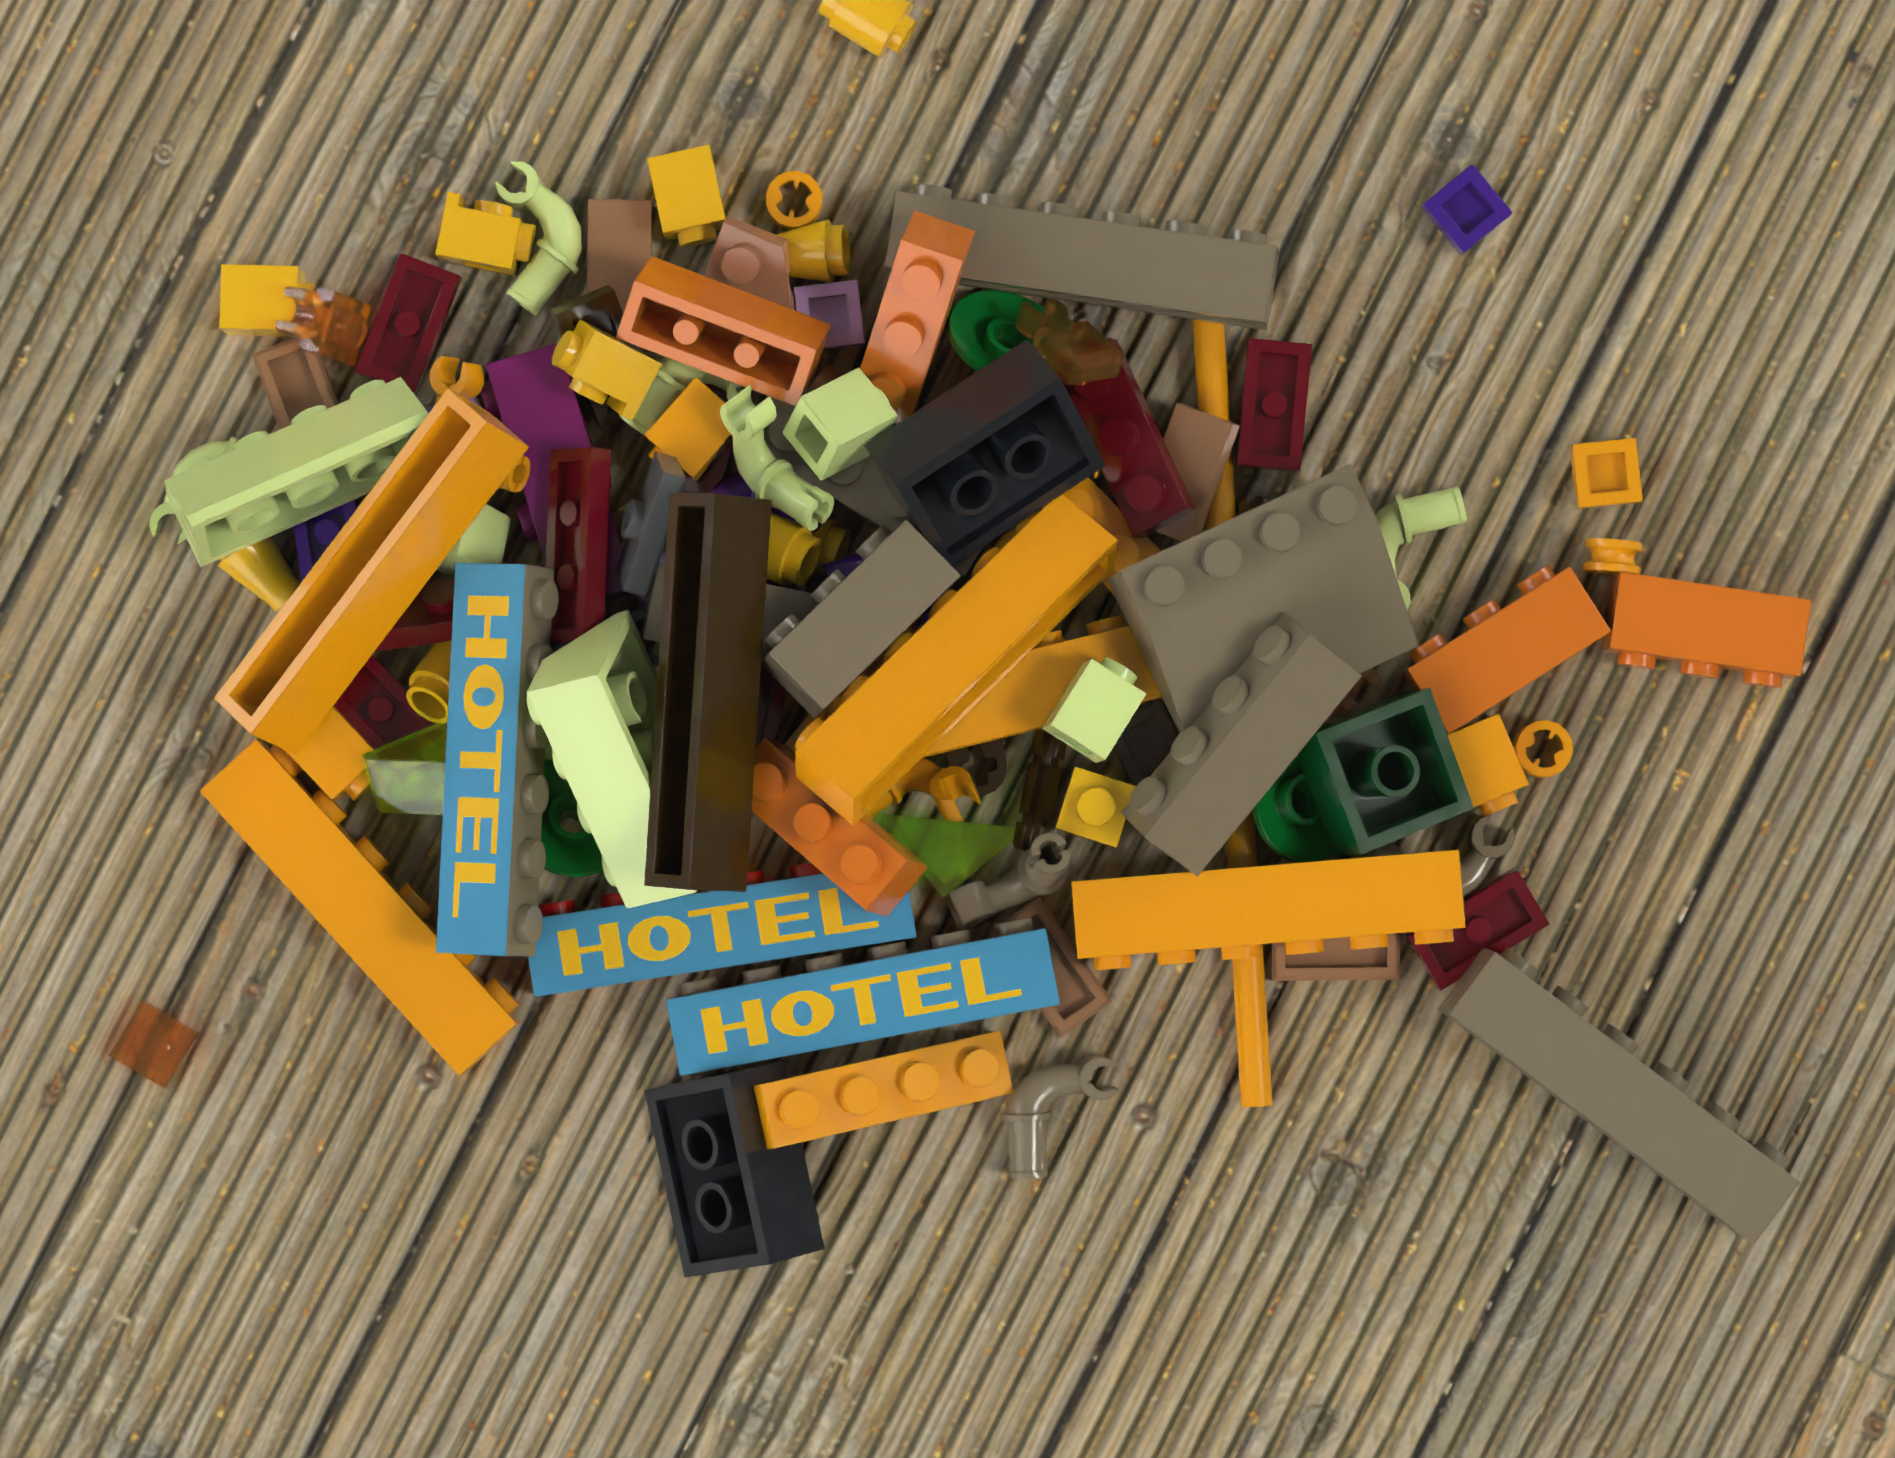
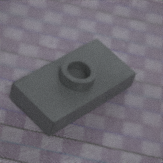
[616,452,686,596]

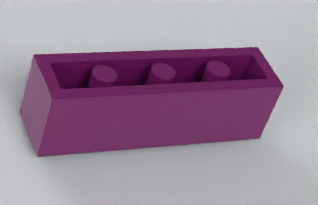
[481,343,631,601]

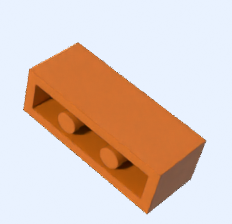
[860,210,976,424]
[616,256,832,406]
[1402,564,1611,735]
[1602,572,1812,688]
[752,738,928,917]

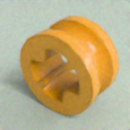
[766,171,823,231]
[1583,538,1643,575]
[1513,720,1573,778]

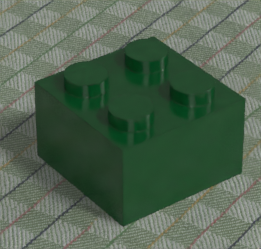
[1298,688,1474,856]

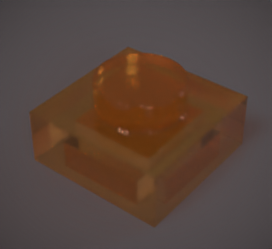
[109,1000,200,1088]

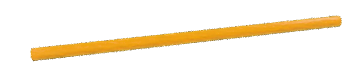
[1192,320,1273,1107]

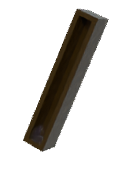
[644,493,772,892]

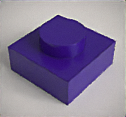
[1421,164,1513,256]

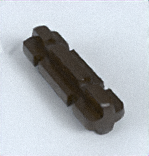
[1013,729,1067,851]

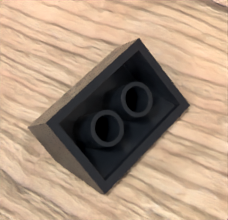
[864,339,1106,566]
[644,1060,825,1277]

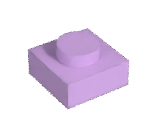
[794,280,865,351]

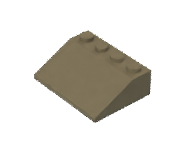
[1107,464,1419,733]

